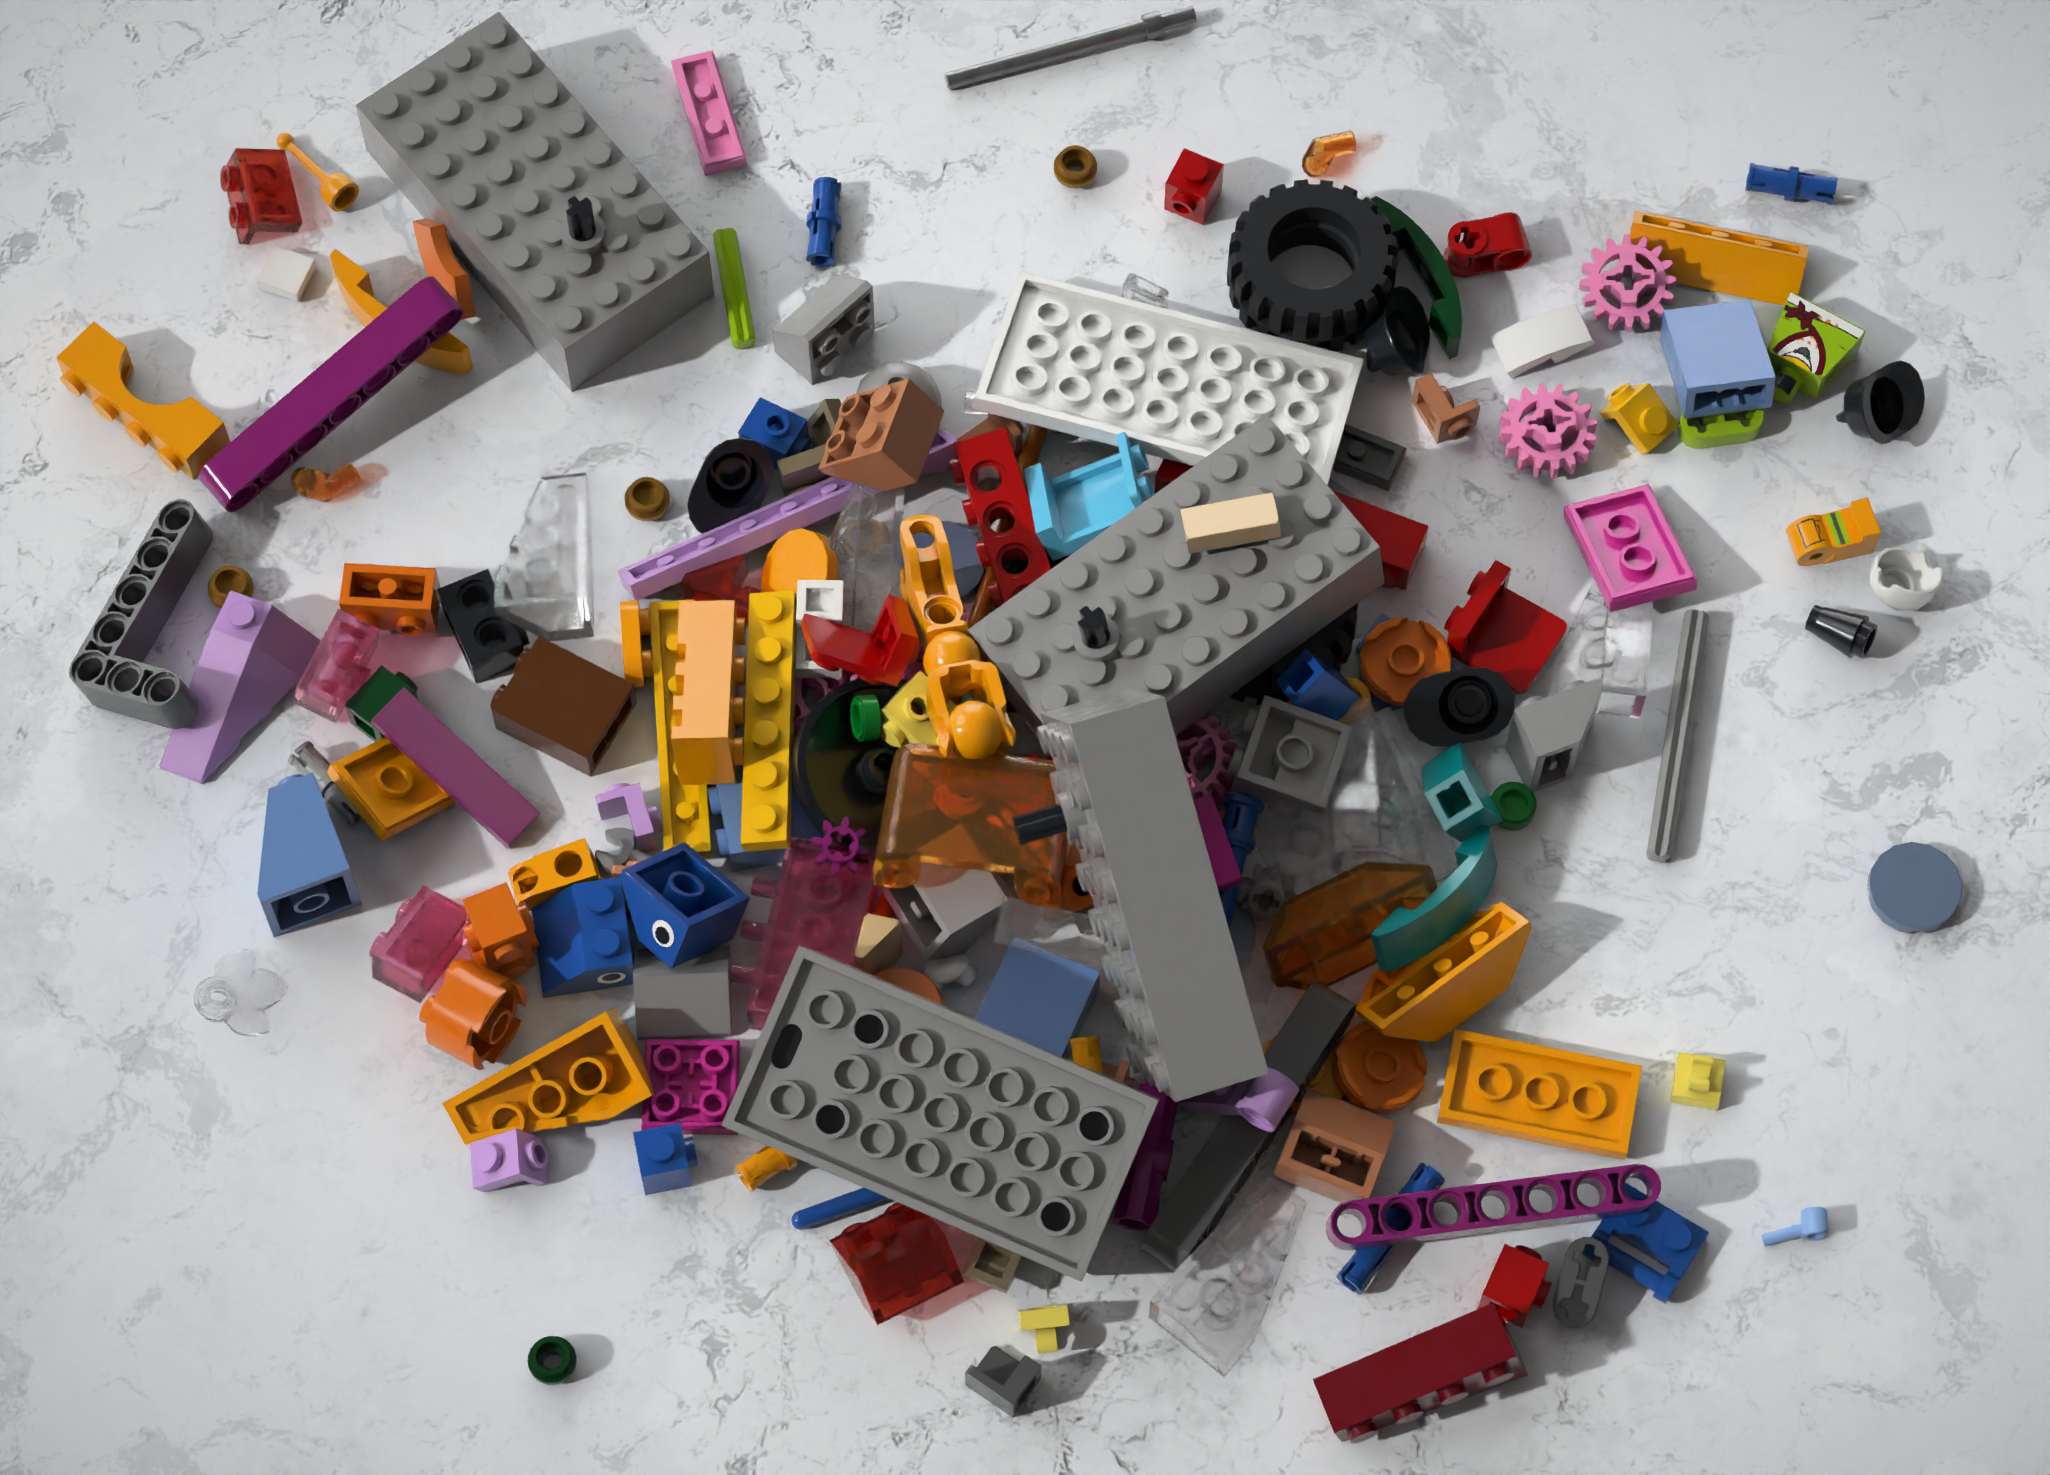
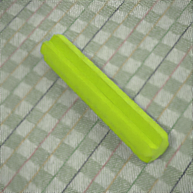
[713,228,756,349]

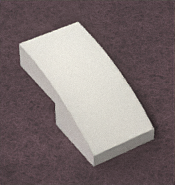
[1490,304,1595,379]
[795,580,844,678]

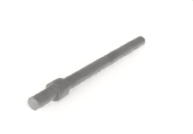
[945,6,1197,90]

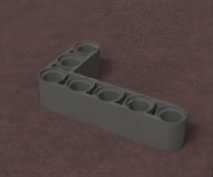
[69,499,213,729]

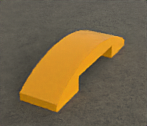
[330,249,473,374]

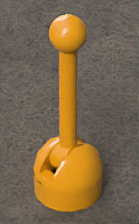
[277,133,359,212]

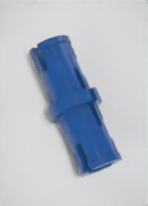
[1745,162,1838,205]
[806,177,842,267]

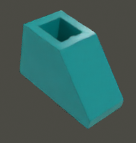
[1421,742,1503,843]

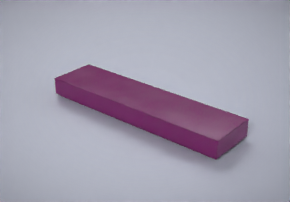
[371,687,540,849]

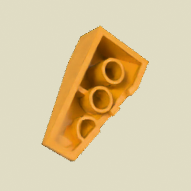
[442,1007,654,1145]

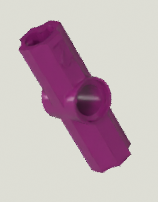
[1113,1083,1178,1232]

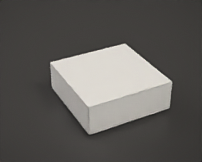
[256,245,316,302]

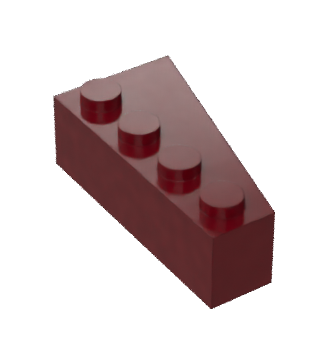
[1313,1303,1528,1443]

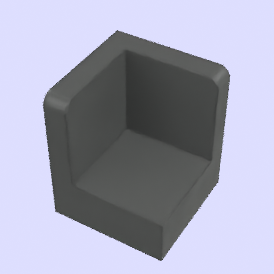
[965,1346,1041,1418]

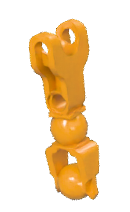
[900,514,1016,760]

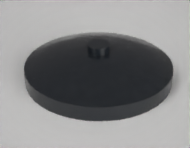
[792,679,968,862]

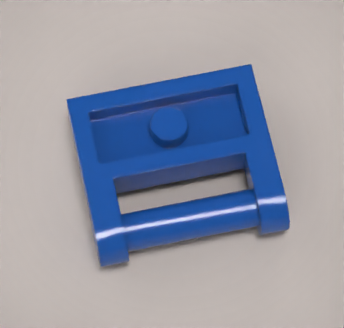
[1582,1182,1709,1304]

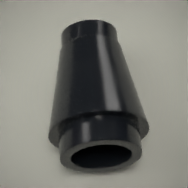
[1805,605,1877,658]

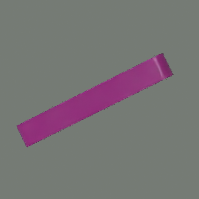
[198,276,464,512]
[1326,1164,1661,1250]

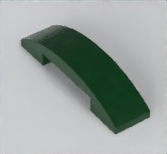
[1370,196,1462,360]

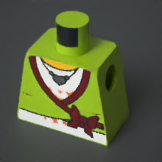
[1767,292,1866,404]

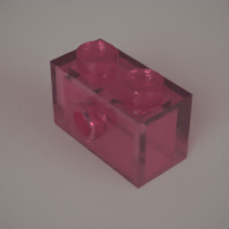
[295,609,380,723]
[369,885,469,1003]

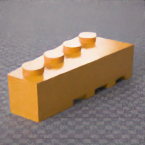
[671,600,747,785]

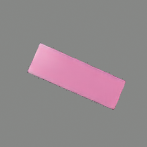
[671,50,747,176]

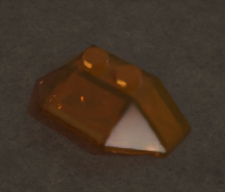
[1262,862,1437,990]

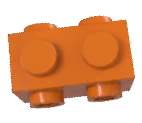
[339,563,441,636]
[462,882,539,980]

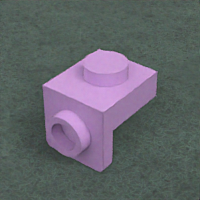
[595,782,663,853]
[470,1128,548,1193]

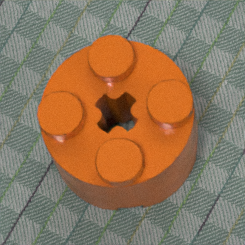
[419,957,527,1070]

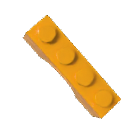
[56,321,230,480]

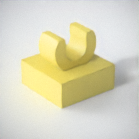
[1670,1052,1726,1111]
[1017,1303,1070,1353]

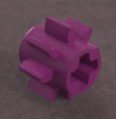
[810,817,870,877]

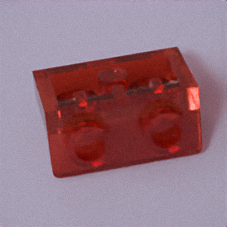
[220,148,303,245]

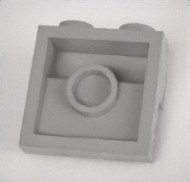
[1227,695,1353,815]

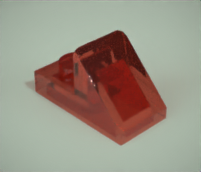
[681,554,763,627]

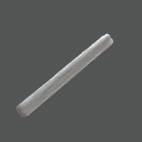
[1646,609,1709,863]

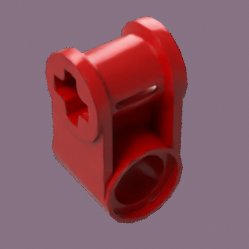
[1443,212,1532,278]

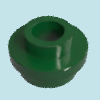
[527,1336,577,1385]

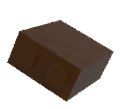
[490,636,637,777]

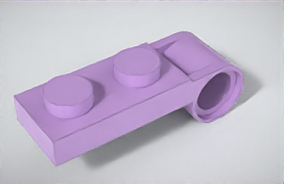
[1178,1067,1299,1132]

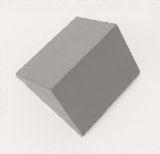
[633,945,732,1041]

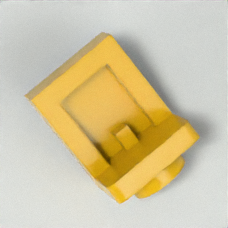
[1599,383,1679,454]

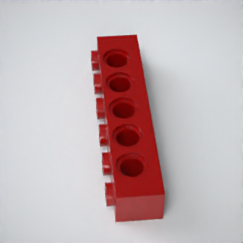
[949,427,1051,609]

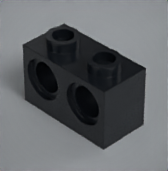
[437,569,530,684]

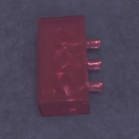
[729,837,882,1031]

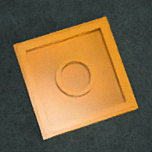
[327,737,456,841]

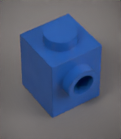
[738,397,812,471]
[1275,648,1360,721]
[633,1123,698,1195]

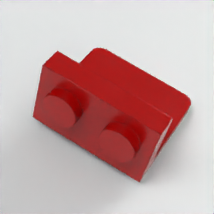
[1444,560,1567,694]
[800,594,921,686]

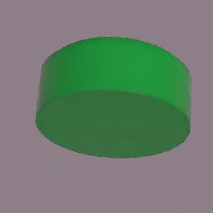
[850,694,881,742]
[1491,782,1537,831]

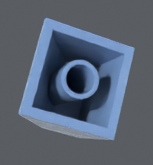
[257,772,362,937]

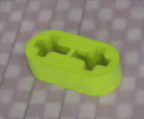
[1678,409,1764,449]

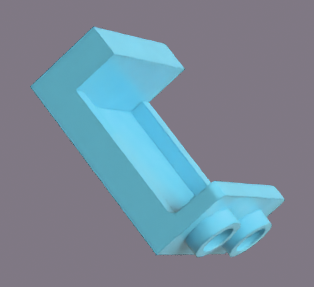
[1024,432,1155,561]

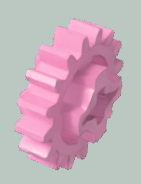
[1579,234,1676,333]
[1499,383,1597,479]

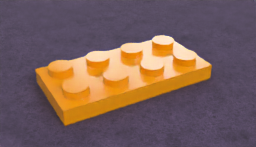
[1437,1029,1642,1160]

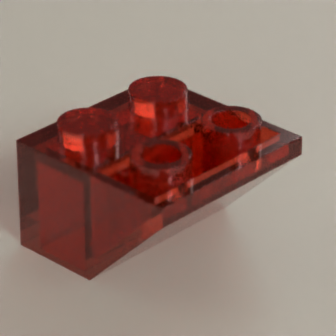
[829,1202,964,1325]

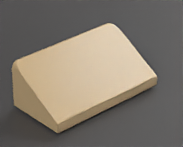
[1180,492,1281,554]
[855,913,903,975]

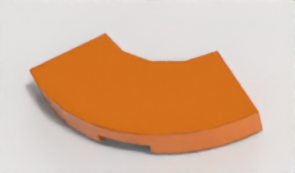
[413,218,476,320]

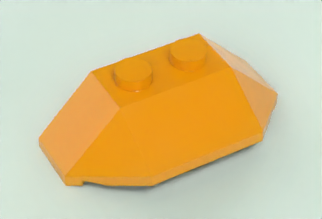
[1356,902,1532,1042]

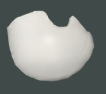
[1870,547,1944,611]

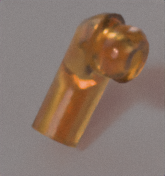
[1302,130,1356,178]
[290,462,361,502]

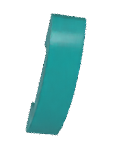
[1371,824,1497,973]

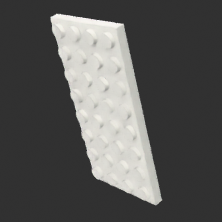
[973,271,1364,485]

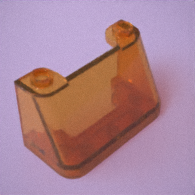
[873,743,1074,909]

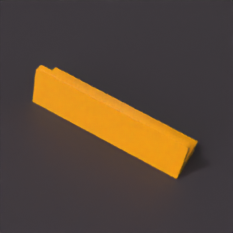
[1630,210,1808,306]

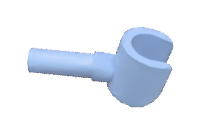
[1761,1207,1828,1246]

